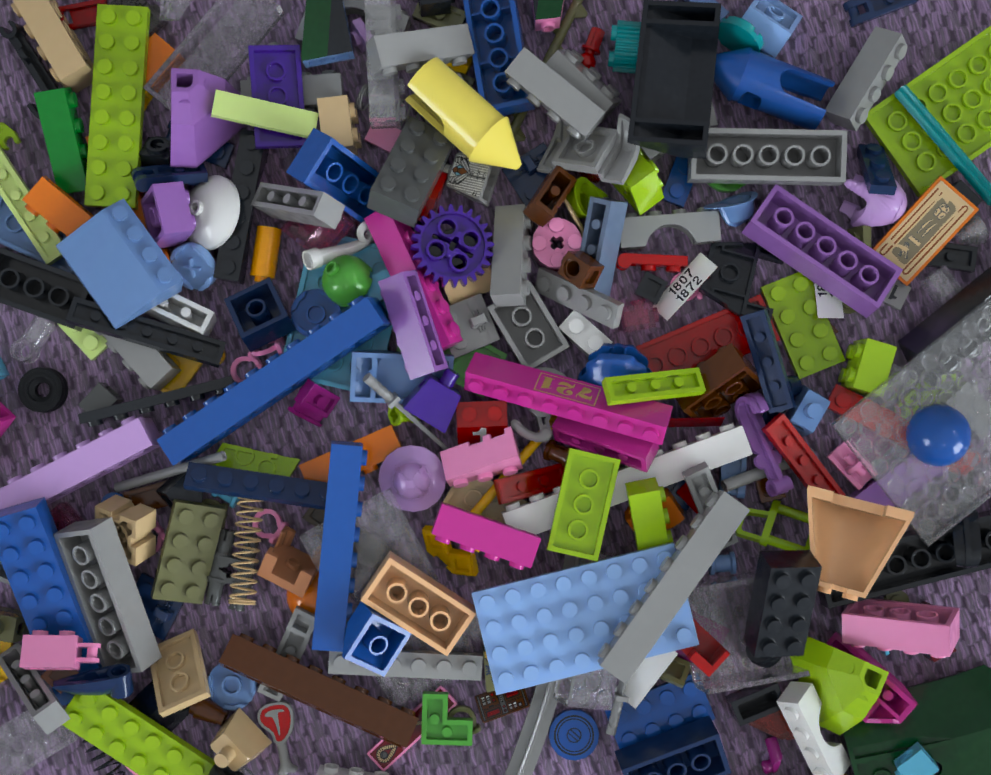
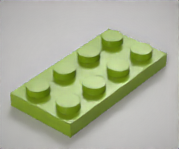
[760,272,846,379]
[546,448,620,562]

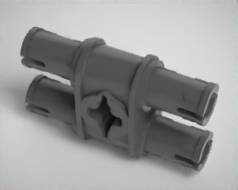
[204,529,261,612]

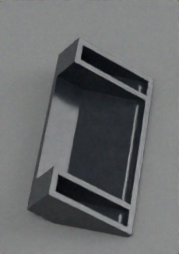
[627,0,721,159]

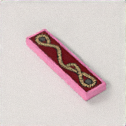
[367,684,458,771]

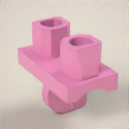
[827,440,877,490]

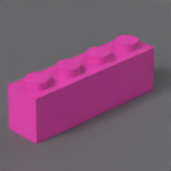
[552,416,659,473]
[431,502,541,570]

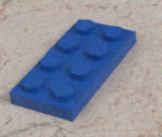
[603,671,715,749]

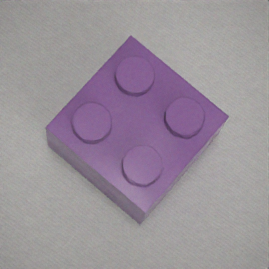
[140,181,196,248]

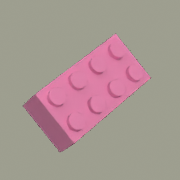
[841,598,960,658]

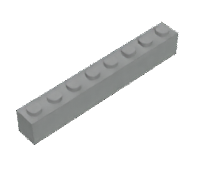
[597,490,750,684]

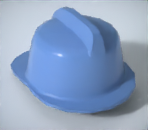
[703,191,758,227]

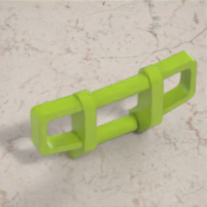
[735,500,810,550]

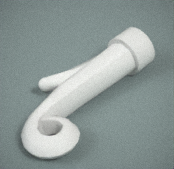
[302,221,373,270]

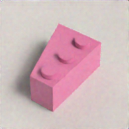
[440,426,523,488]

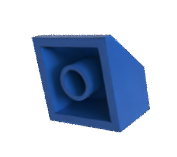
[342,601,411,677]

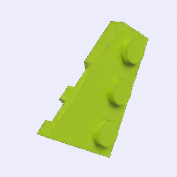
[212,442,301,503]

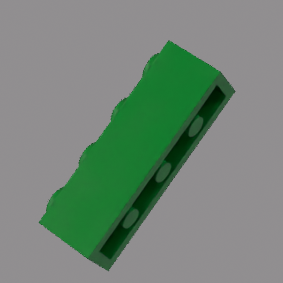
[34,87,88,193]

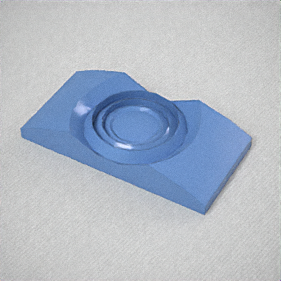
[350,350,454,404]

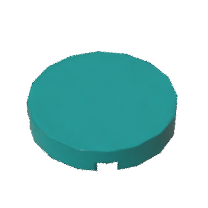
[718,16,764,52]

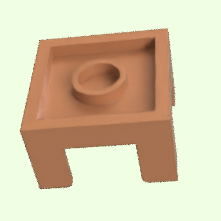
[257,525,322,598]

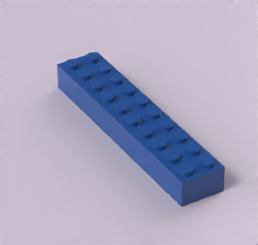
[157,295,392,466]

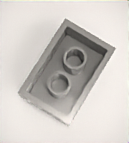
[546,49,622,124]
[487,281,570,368]

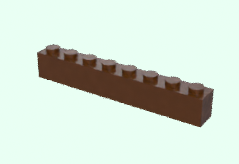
[219,633,419,750]

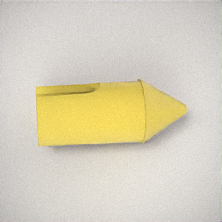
[405,57,522,170]

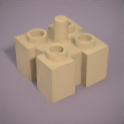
[95,495,156,566]

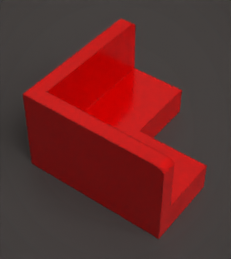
[681,619,730,677]

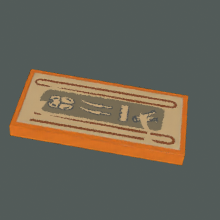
[872,176,979,286]

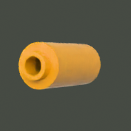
[250,226,282,282]

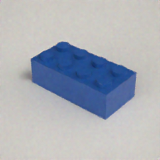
[286,128,379,223]

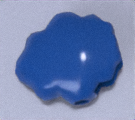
[577,343,653,387]

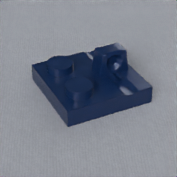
[502,142,548,206]
[136,572,184,640]

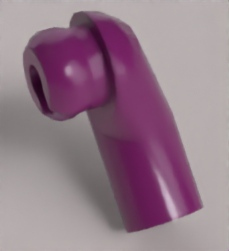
[761,736,782,774]

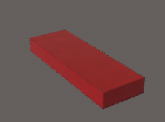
[493,463,564,505]

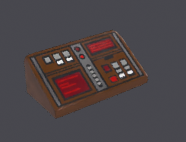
[474,688,530,723]

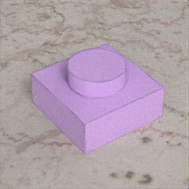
[349,17,373,53]

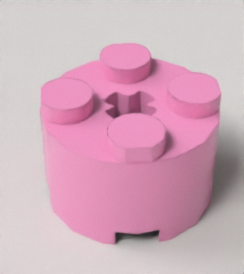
[532,217,582,271]

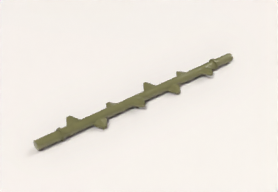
[511,0,588,142]

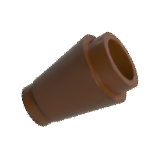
[188,698,229,726]

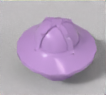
[378,445,446,512]

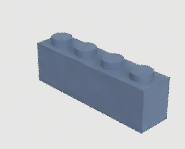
[579,196,628,297]

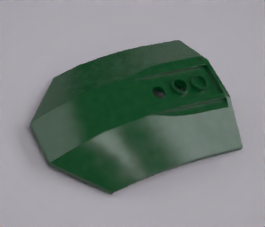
[843,664,991,775]

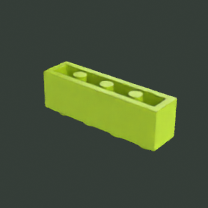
[625,477,674,551]

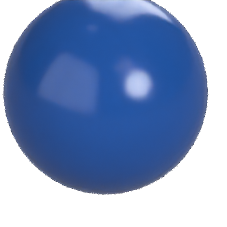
[905,404,972,467]

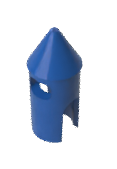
[714,47,835,130]

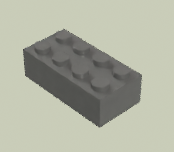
[367,116,454,228]

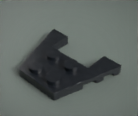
[699,242,784,321]

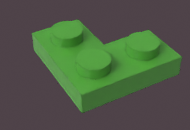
[421,691,473,746]

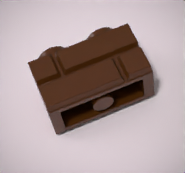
[523,165,577,227]

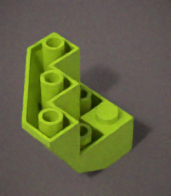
[790,636,889,735]

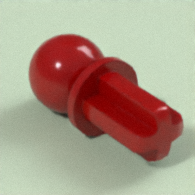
[581,27,605,68]

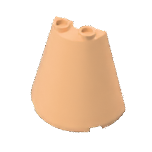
[807,485,915,602]

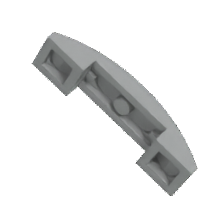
[257,606,315,702]

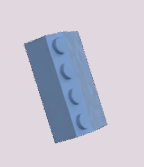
[56,198,183,330]

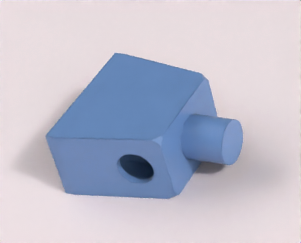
[786,385,831,437]

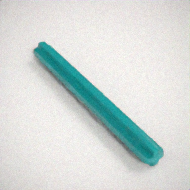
[894,85,991,206]

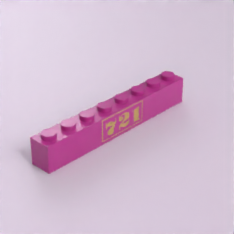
[464,352,673,445]

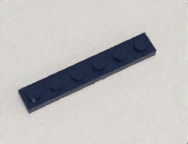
[183,462,328,510]

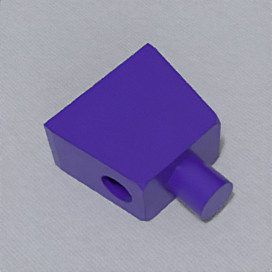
[402,368,461,433]

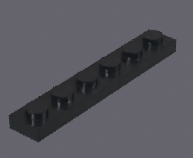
[66,296,226,368]
[78,376,233,428]

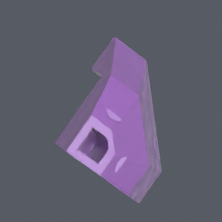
[170,68,246,168]

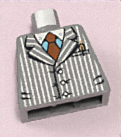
[443,152,501,207]

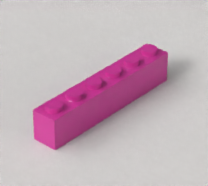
[364,211,463,351]

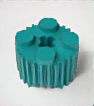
[608,20,641,74]

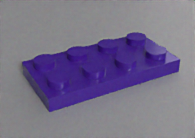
[248,45,307,149]

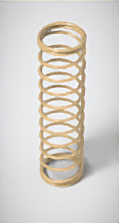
[228,497,264,605]

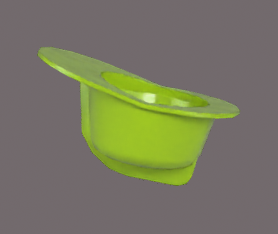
[566,177,609,219]

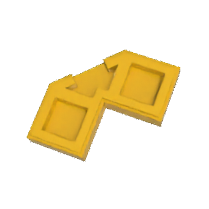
[422,525,479,577]

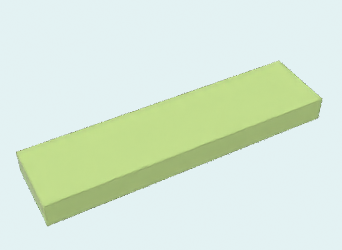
[211,89,319,138]

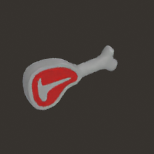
[257,700,298,775]

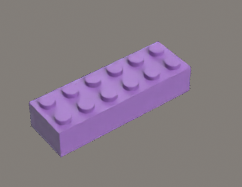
[741,184,903,318]

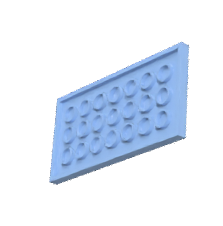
[471,542,699,695]

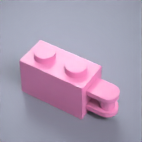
[19,630,101,670]

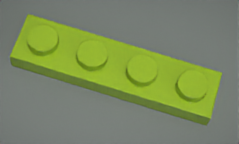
[601,367,706,406]

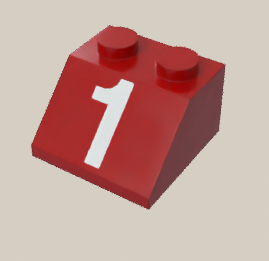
[456,401,508,445]

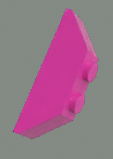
[826,632,918,724]

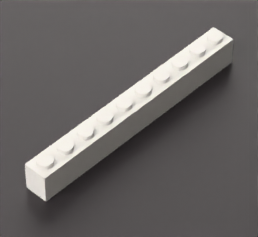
[501,422,753,535]

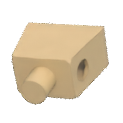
[210,708,272,771]

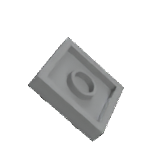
[449,293,500,359]

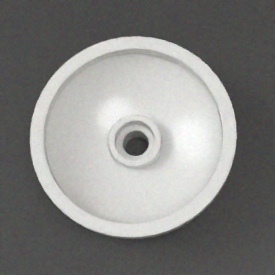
[188,175,240,250]

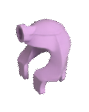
[839,174,907,227]

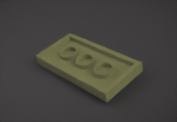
[150,499,226,605]

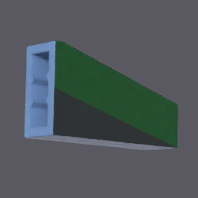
[301,0,355,68]

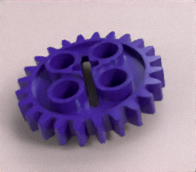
[410,204,494,288]

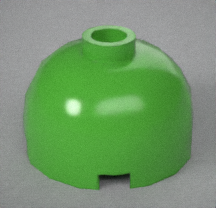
[321,255,372,307]

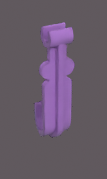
[734,392,794,497]

